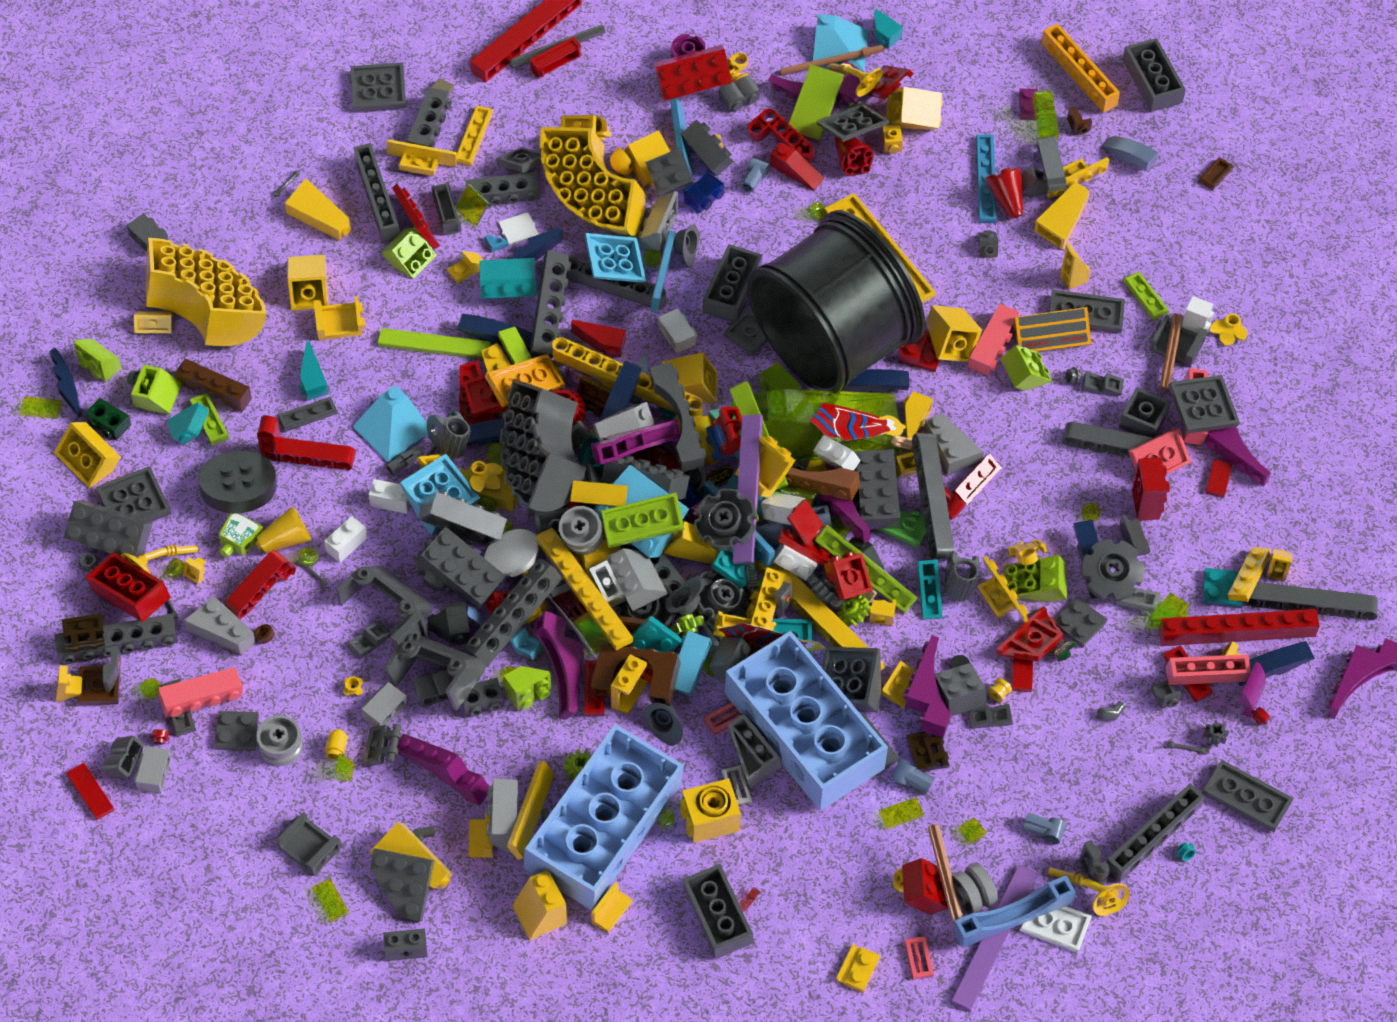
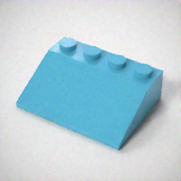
[594,465,689,558]

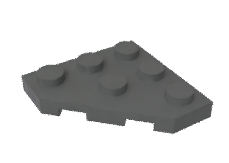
[370,848,434,922]

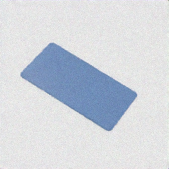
[467,605,488,625]

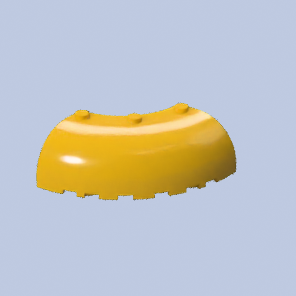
[540,127,647,236]
[145,238,266,346]

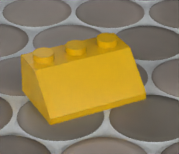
[53,422,121,488]

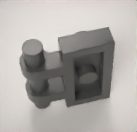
[363,724,402,767]
[1079,840,1110,885]

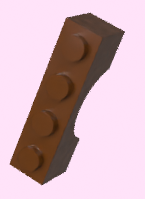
[175,359,252,412]

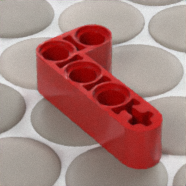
[748,108,815,164]
[224,550,296,619]

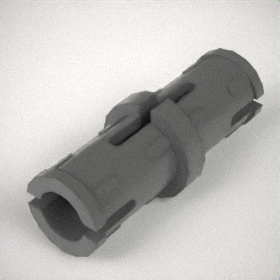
[386,444,424,474]

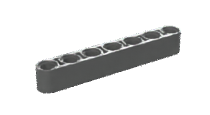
[552,252,666,309]
[912,433,954,560]
[1243,582,1378,620]

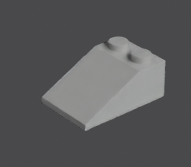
[593,402,655,442]

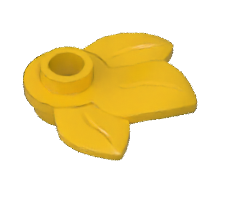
[1210,313,1247,346]
[469,461,504,493]

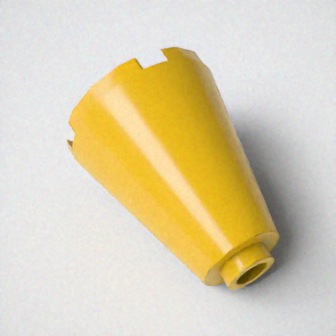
[255,506,311,553]

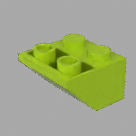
[381,227,437,279]
[74,339,121,382]
[1000,345,1052,391]
[131,364,182,415]
[504,666,552,711]

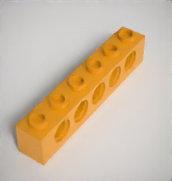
[1041,23,1120,113]

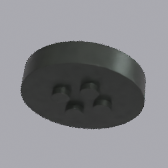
[198,451,277,513]

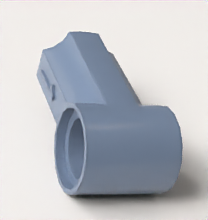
[740,158,770,193]
[891,759,935,794]
[1022,812,1066,844]

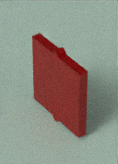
[787,499,824,545]

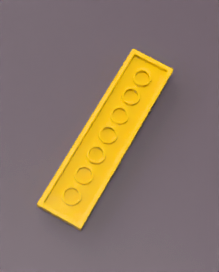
[824,193,936,303]

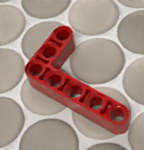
[257,415,356,471]

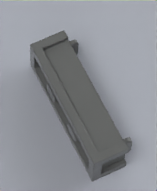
[431,182,462,235]

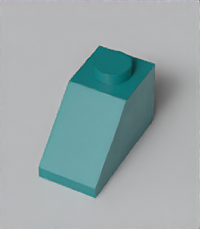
[873,9,903,49]
[167,402,209,445]

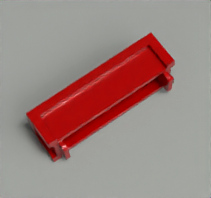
[530,36,582,79]

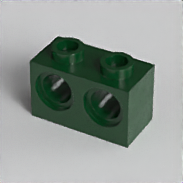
[85,397,131,440]

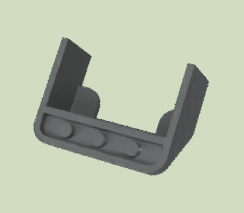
[336,566,432,647]
[384,640,485,711]

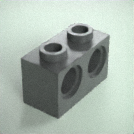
[462,678,504,716]

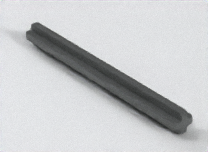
[509,24,606,68]

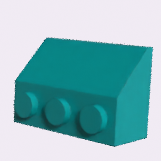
[479,258,536,299]

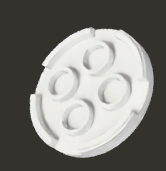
[484,529,541,577]

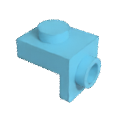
[510,628,544,660]

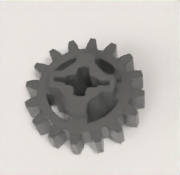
[807,573,844,608]

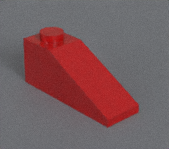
[770,142,824,191]
[571,320,626,358]

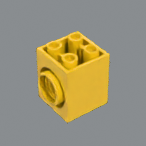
[679,778,741,843]

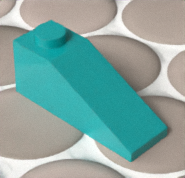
[298,341,329,401]
[915,559,943,619]

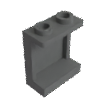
[1149,315,1207,368]
[276,812,342,876]

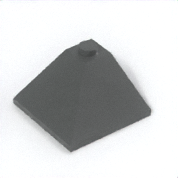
[817,103,889,142]
[822,647,881,712]

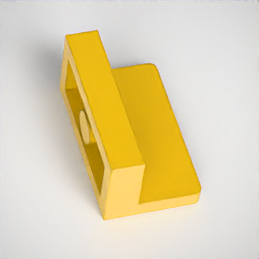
[134,311,174,333]
[468,812,493,857]
[591,882,632,933]

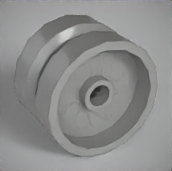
[559,506,604,555]
[257,715,303,767]
[952,862,998,915]

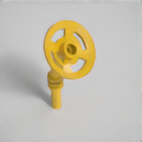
[828,63,883,97]
[121,545,198,574]
[1048,867,1130,916]

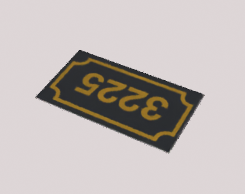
[708,463,734,488]

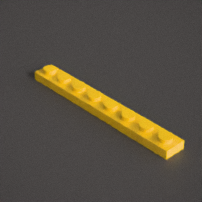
[536,528,633,651]

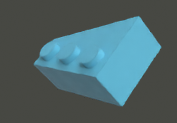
[674,631,714,697]

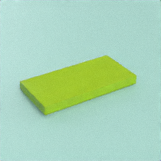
[789,65,844,141]
[600,493,685,548]

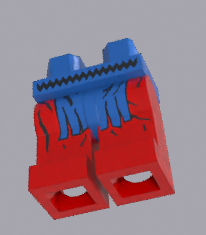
[705,407,742,461]

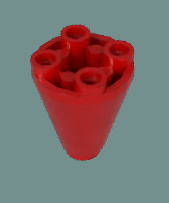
[835,137,874,176]
[985,168,1024,219]

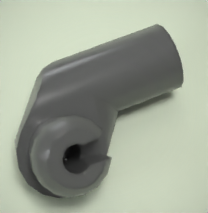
[1097,701,1126,721]
[412,826,435,842]

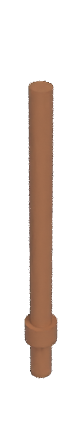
[780,45,884,75]

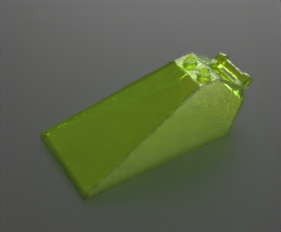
[731,389,904,461]

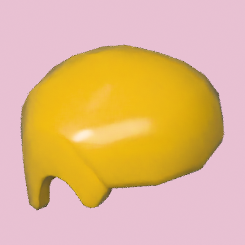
[610,147,634,176]

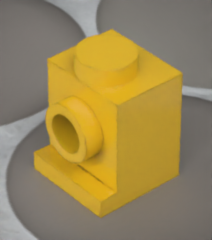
[867,600,897,626]

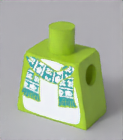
[219,513,264,558]

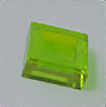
[958,817,987,845]

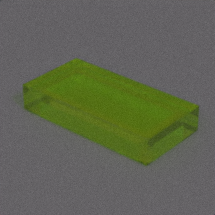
[20,396,62,420]
[879,797,924,830]
[312,878,349,923]

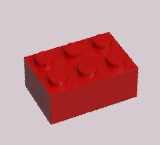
[1131,457,1170,521]

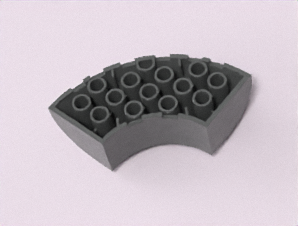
[500,378,586,512]

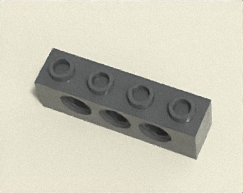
[407,87,451,148]
[465,172,540,208]

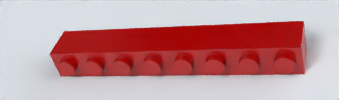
[470,0,582,82]
[1158,609,1320,646]

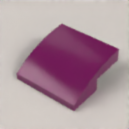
[1239,662,1266,718]

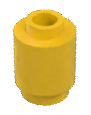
[324,729,348,761]

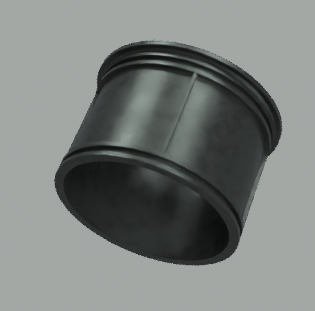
[747,210,925,395]

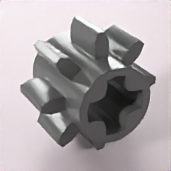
[1203,721,1229,747]

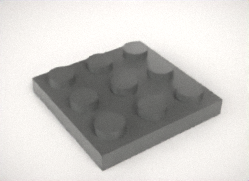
[350,62,406,112]
[1168,375,1240,434]
[96,466,172,522]

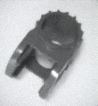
[427,411,471,460]
[944,551,979,602]

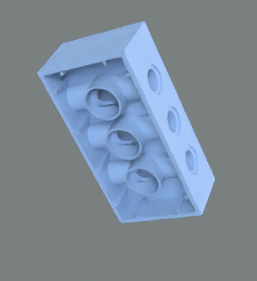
[725,631,888,811]
[524,724,684,911]

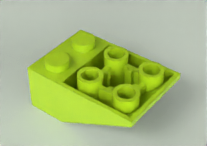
[1004,555,1067,602]

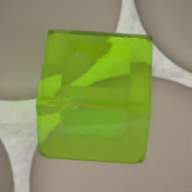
[335,753,355,781]

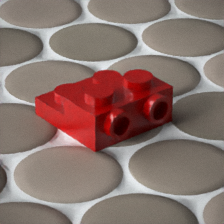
[898,330,940,372]
[463,374,508,417]
[824,552,873,601]

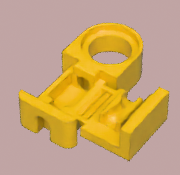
[728,53,748,82]
[1008,539,1047,565]

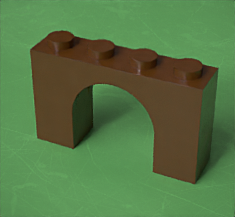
[590,643,681,706]

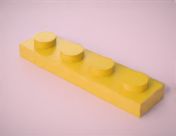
[1228,547,1271,602]

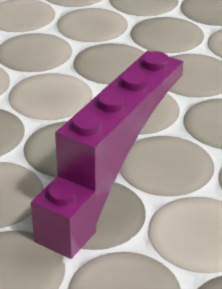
[768,73,866,114]
[591,419,681,464]
[1204,427,1271,487]
[817,463,871,543]
[534,611,584,720]
[903,635,952,738]
[1326,638,1397,719]
[397,733,488,806]

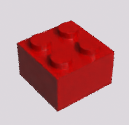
[902,858,948,915]

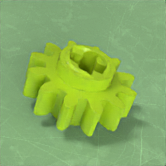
[837,595,871,627]
[670,614,705,637]
[563,749,593,780]

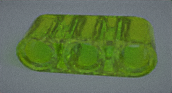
[1032,90,1059,140]

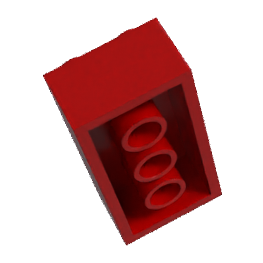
[653,45,732,101]
[85,552,171,623]

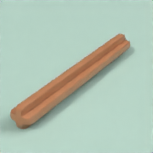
[1159,313,1183,391]
[928,824,963,924]

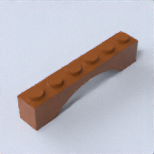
[785,467,860,501]

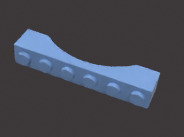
[953,875,1076,948]

